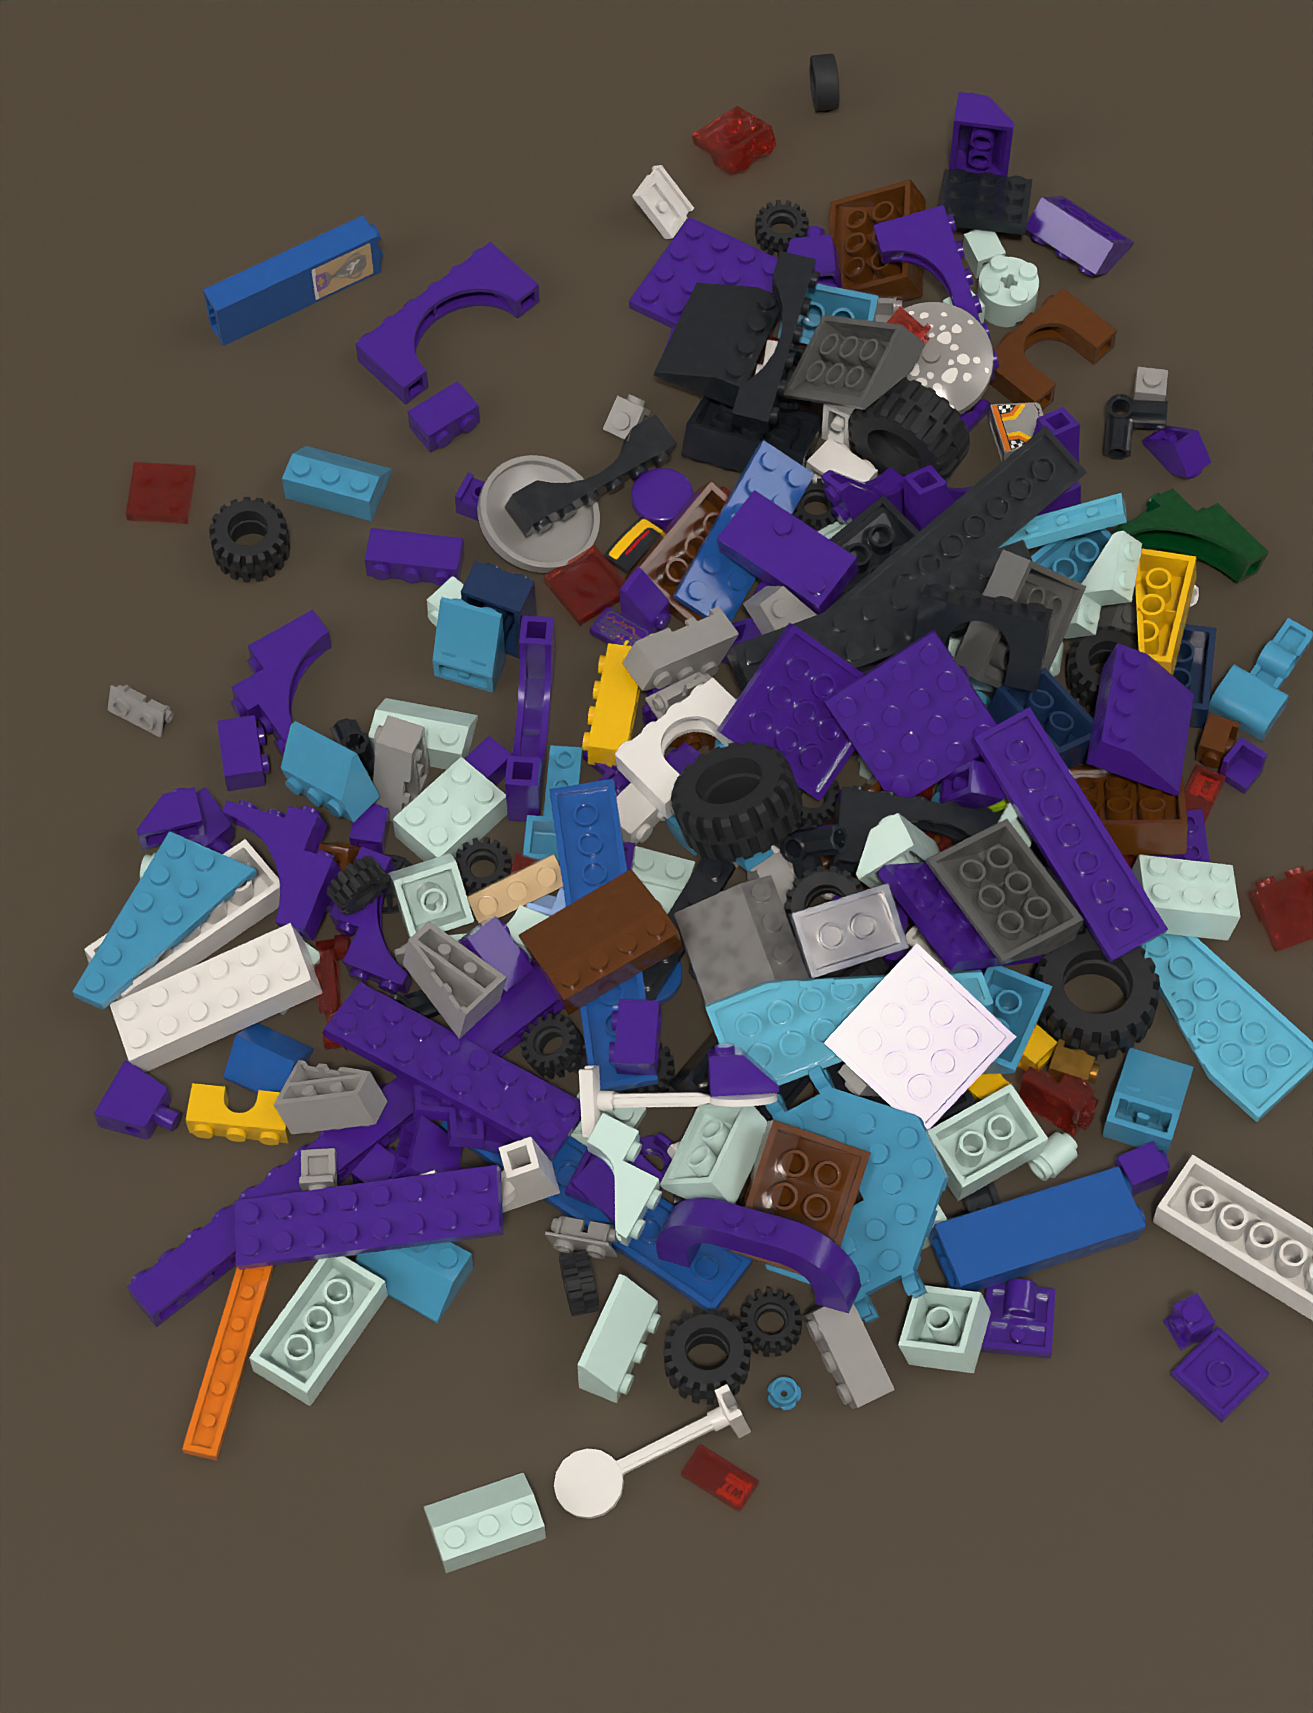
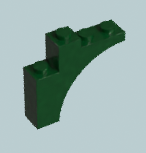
[1114,488,1269,583]

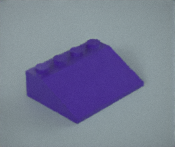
[1086,643,1194,796]

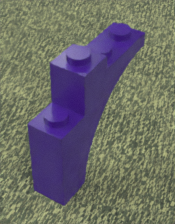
[231,610,332,757]
[222,800,342,941]

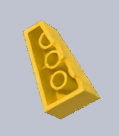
[1135,548,1196,676]

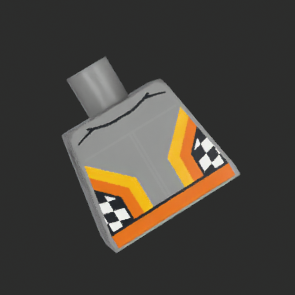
[988,402,1043,463]

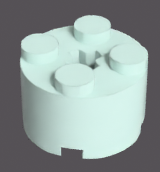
[977,255,1039,327]

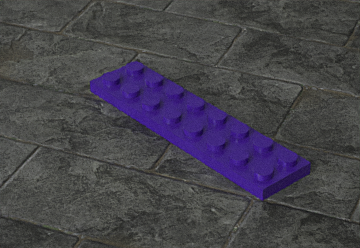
[972,707,1168,964]
[324,982,581,1160]
[235,1165,503,1270]

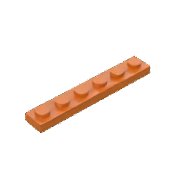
[182,1266,274,1461]

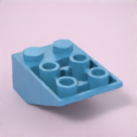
[432,597,506,693]
[1102,1048,1194,1156]

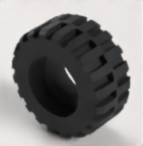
[848,377,970,482]
[671,741,803,862]
[1034,928,1160,1060]

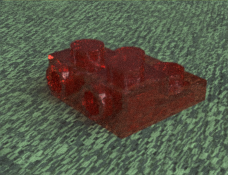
[692,106,777,174]
[1249,866,1313,952]
[1019,1066,1099,1137]

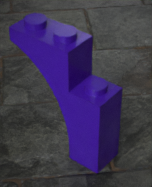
[329,846,412,994]

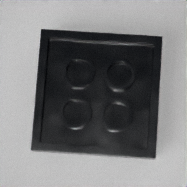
[939,168,1032,235]

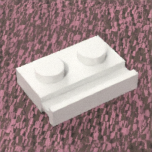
[632,165,694,239]

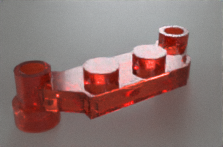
[315,934,351,1051]

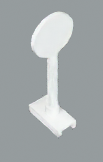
[579,1065,778,1137]
[554,1384,751,1519]

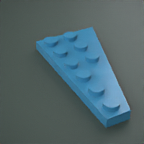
[72,831,257,1010]

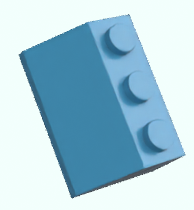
[777,284,879,344]
[282,446,392,522]
[1031,528,1112,584]
[281,721,380,823]
[982,966,1053,1074]
[354,1242,474,1324]

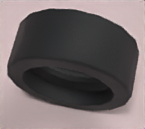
[809,53,840,111]

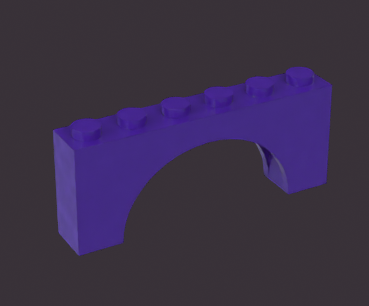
[874,205,999,381]
[356,242,540,405]
[904,407,1080,531]
[505,615,556,821]

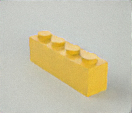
[582,643,641,767]

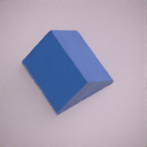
[223,1023,314,1094]

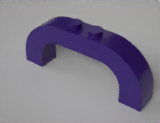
[656,1198,861,1314]

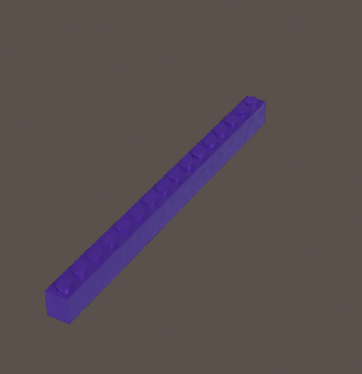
[127,965,564,1328]

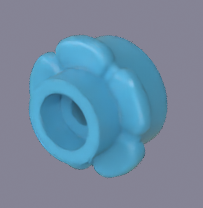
[767,1377,801,1411]

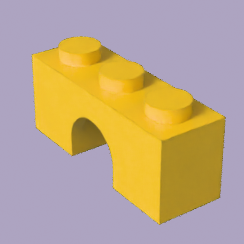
[968,1024,1058,1103]
[186,1083,290,1145]

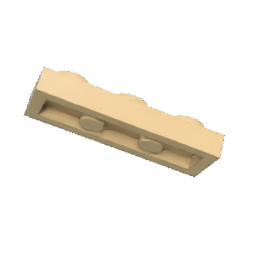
[467,853,563,923]

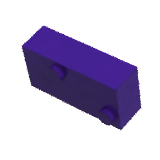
[717,490,858,615]

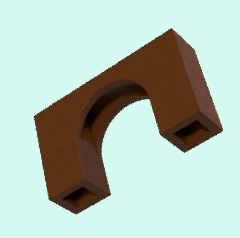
[989,288,1117,411]

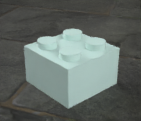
[388,853,474,938]
[898,1285,991,1373]

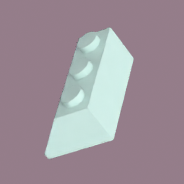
[368,698,478,770]
[856,813,940,906]
[660,1104,768,1204]
[577,1274,662,1403]
[424,1473,546,1573]

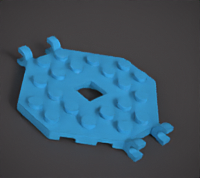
[765,1065,949,1323]

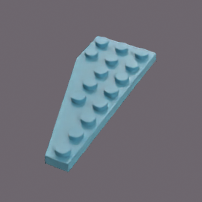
[1142,934,1313,1123]
[705,970,993,1086]

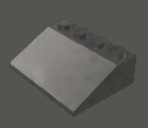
[673,875,809,1035]

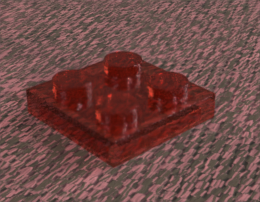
[126,462,196,524]
[544,545,625,626]

